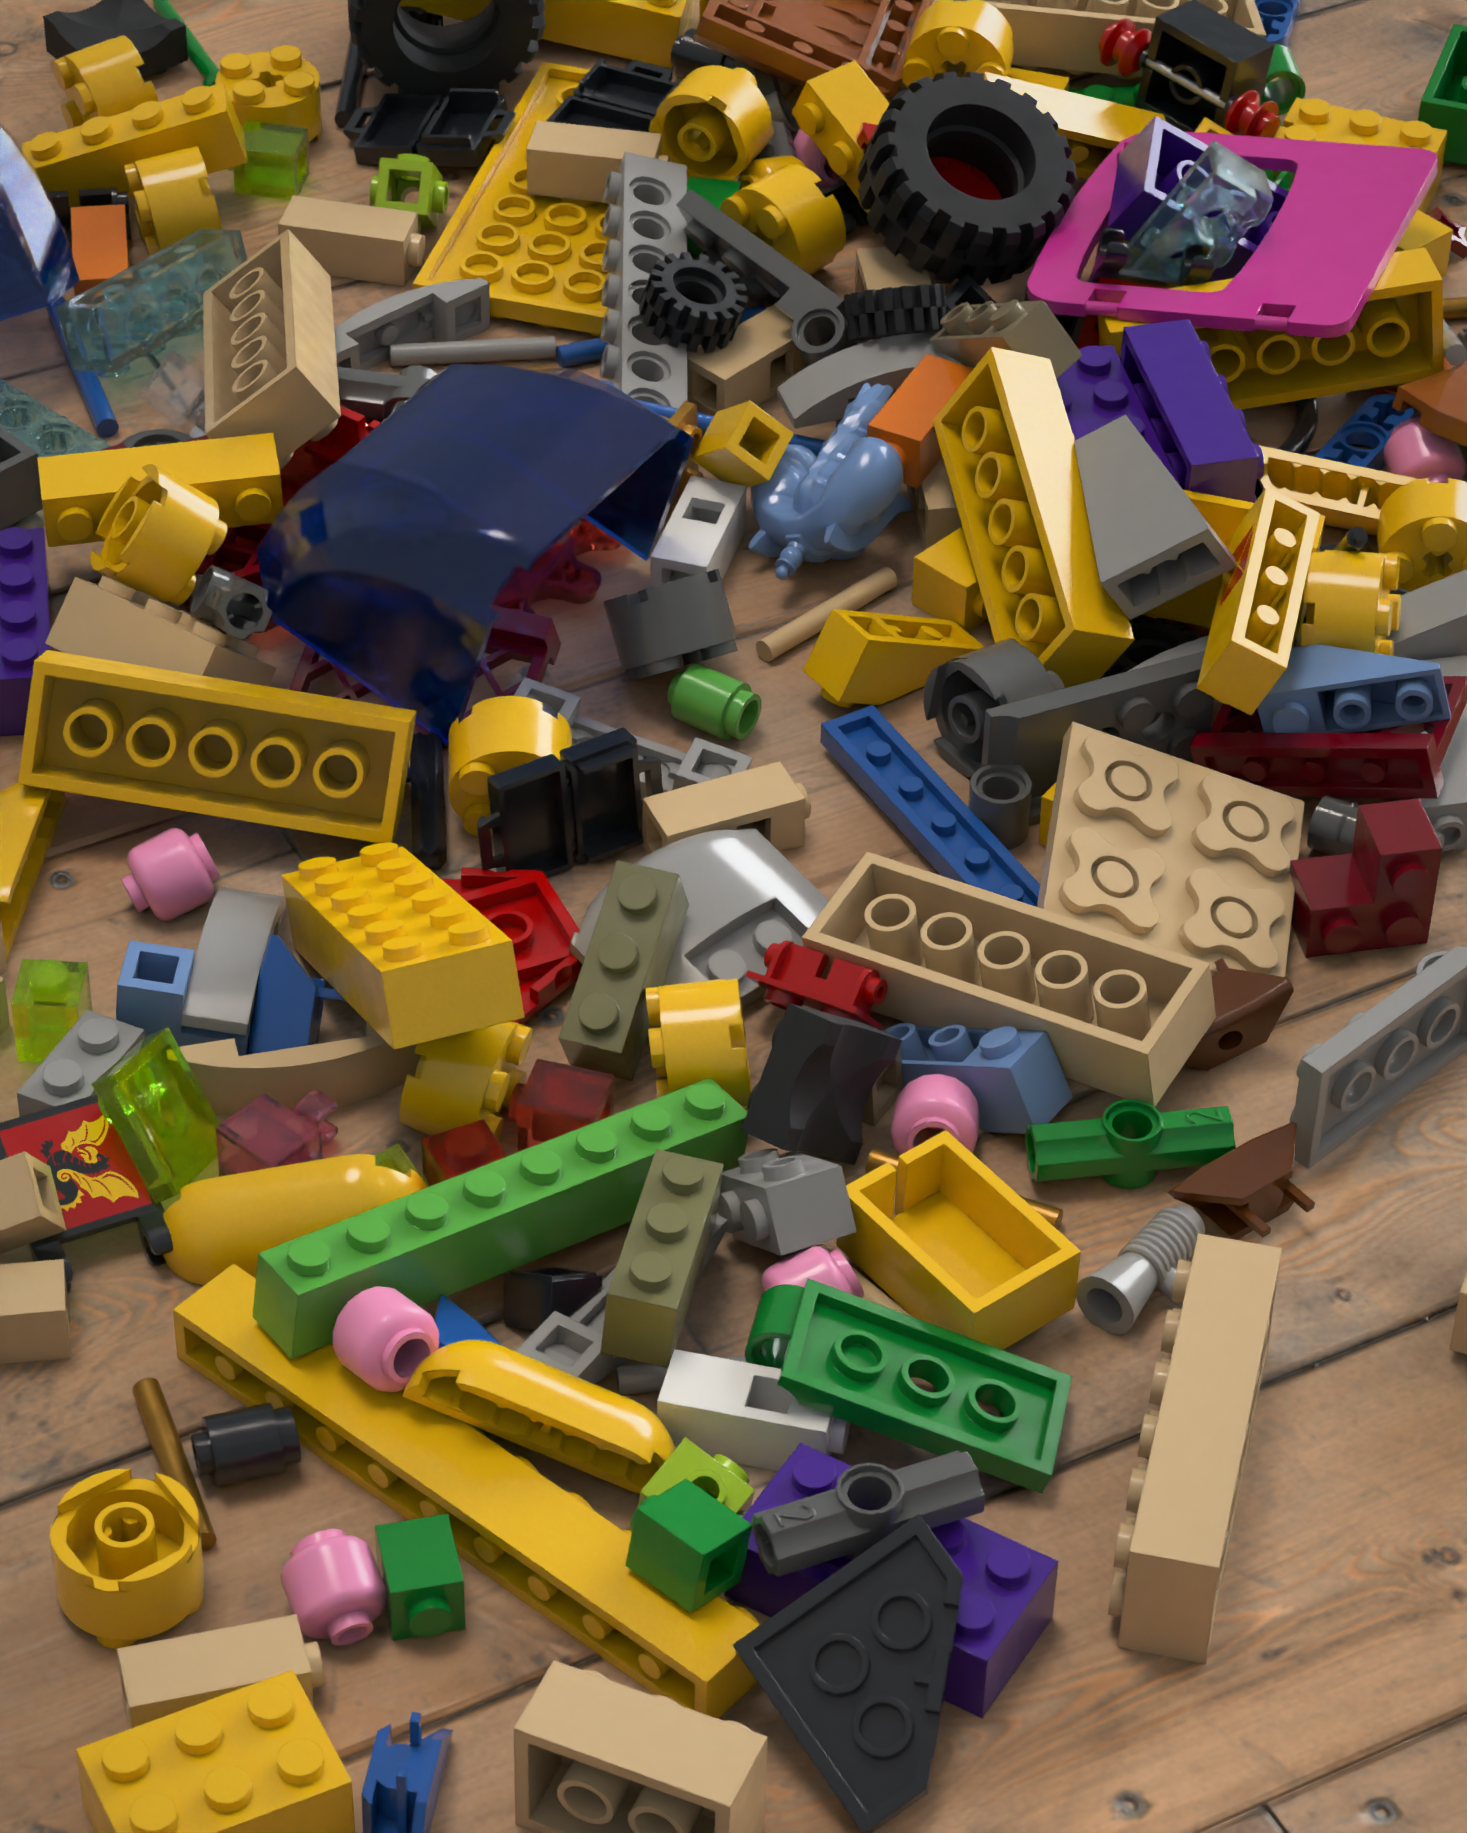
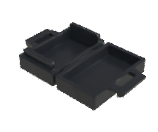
[547,58,682,132]
[343,88,516,167]
[477,727,663,877]

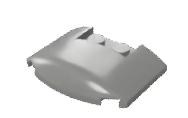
[569,829,829,1029]

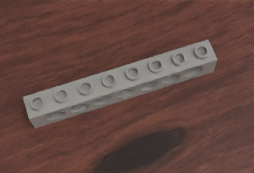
[599,152,687,478]

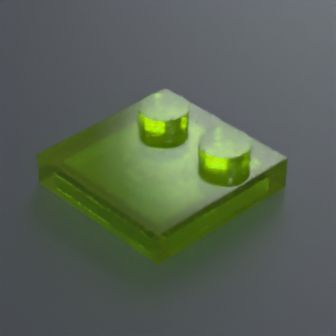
[91,1027,231,1204]

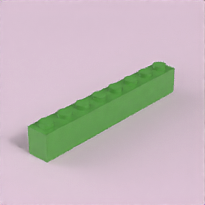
[252,1079,748,1359]

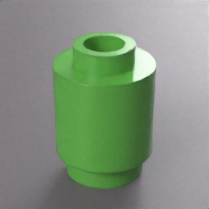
[667,663,762,740]

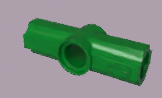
[1025,1099,1236,1189]

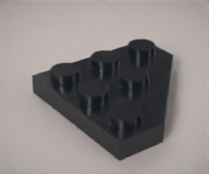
[733,1514,965,1833]

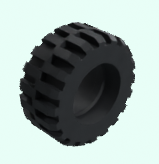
[348,0,545,98]
[857,71,1076,285]

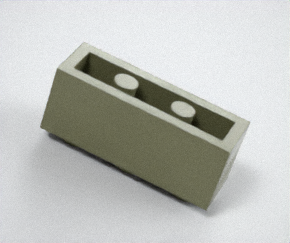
[558,860,689,1081]
[600,1149,724,1368]

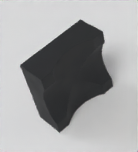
[43,0,188,78]
[741,1003,902,1165]

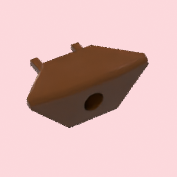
[1183,958,1294,1071]
[1168,1122,1315,1239]

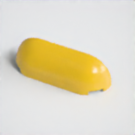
[1259,445,1437,536]
[0,783,66,961]
[163,1154,426,1286]
[402,1340,675,1495]

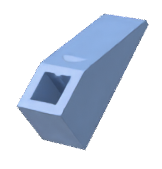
[1257,644,1451,733]
[884,1023,1073,1134]

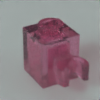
[216,1090,338,1176]

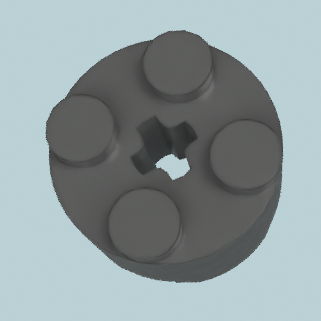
[603,569,738,681]
[924,638,1064,777]

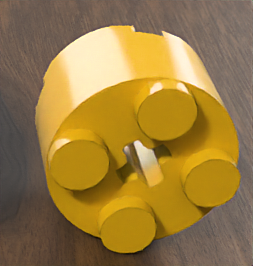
[901,0,1014,88]
[52,35,159,129]
[215,45,322,161]
[649,65,774,181]
[123,146,225,268]
[720,164,846,275]
[90,464,228,606]
[1377,478,1467,592]
[1301,550,1401,656]
[448,696,572,837]
[646,978,752,1108]
[399,1021,533,1155]
[50,1469,204,1649]

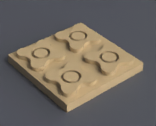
[1037,722,1305,977]

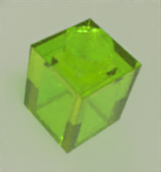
[227,120,310,200]
[11,959,93,1062]

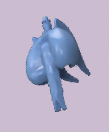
[748,383,912,580]

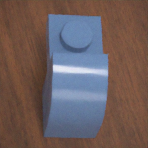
[116,940,251,1069]

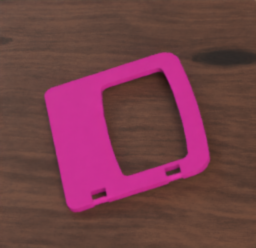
[1027,131,1438,338]

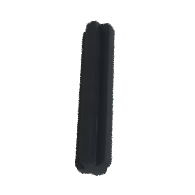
[410,732,447,870]

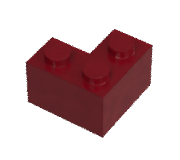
[1289,798,1443,958]

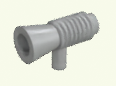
[1076,1205,1205,1334]

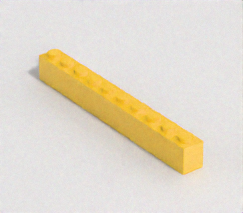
[173,1263,760,1719]

